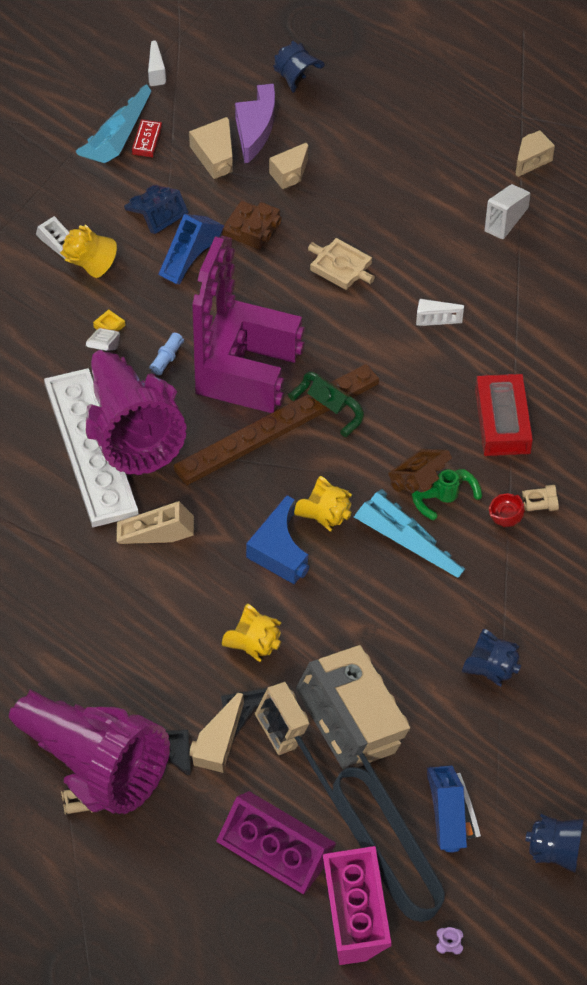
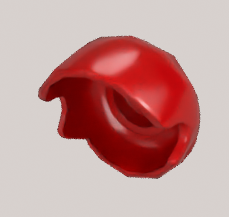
[489,493,525,527]

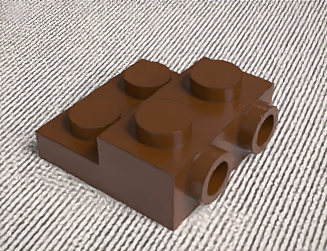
[221,200,282,250]
[388,449,452,493]

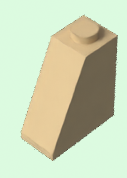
[189,117,233,179]

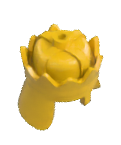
[60,225,117,278]
[294,476,352,531]
[222,604,281,662]

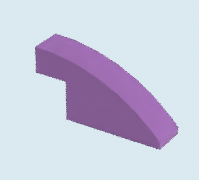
[235,84,275,163]

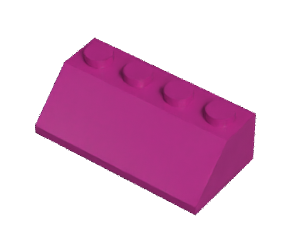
[323,846,392,965]

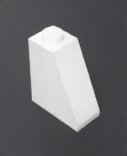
[484,184,530,240]

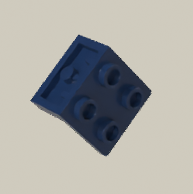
[124,185,189,234]

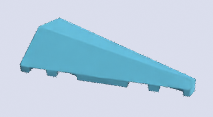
[76,84,151,163]
[354,489,465,578]

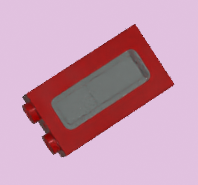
[475,374,533,456]

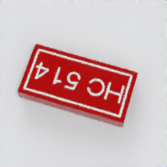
[132,119,162,158]

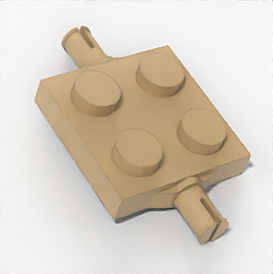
[308,238,375,290]

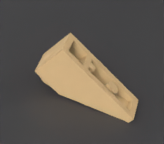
[117,501,194,544]
[190,693,244,773]

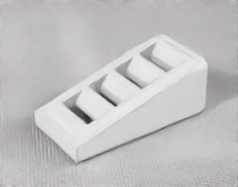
[148,41,166,86]
[36,216,69,259]
[416,299,464,326]
[86,328,120,351]

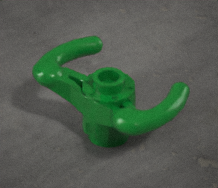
[412,469,482,520]

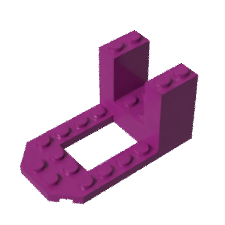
[193,236,305,413]

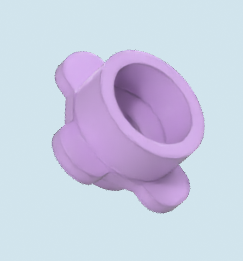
[436,927,463,955]

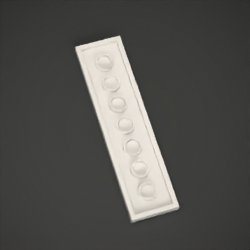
[44,368,138,528]

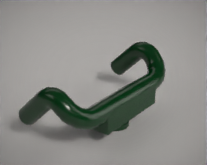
[288,371,364,438]

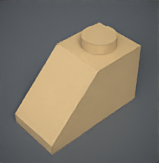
[516,130,555,177]
[269,143,308,189]

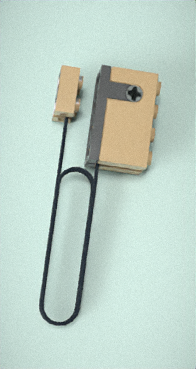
[255,645,445,922]

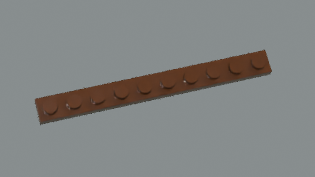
[174,364,379,486]

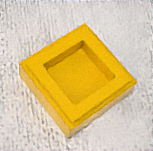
[93,310,125,332]

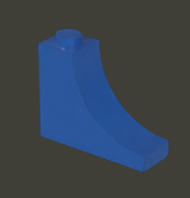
[158,214,224,284]
[246,495,309,584]
[427,766,467,852]

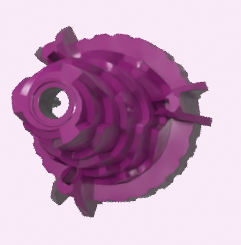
[86,350,187,475]
[9,689,170,814]

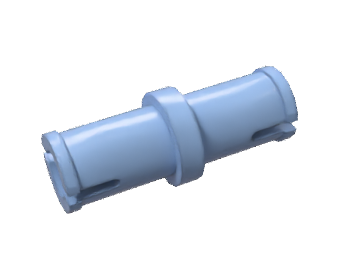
[149,332,184,375]

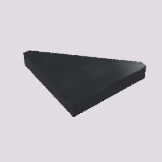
[221,688,267,738]
[166,730,191,775]

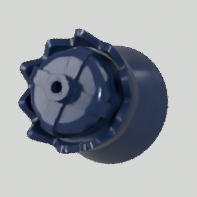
[273,41,325,93]
[462,629,522,687]
[525,814,584,873]

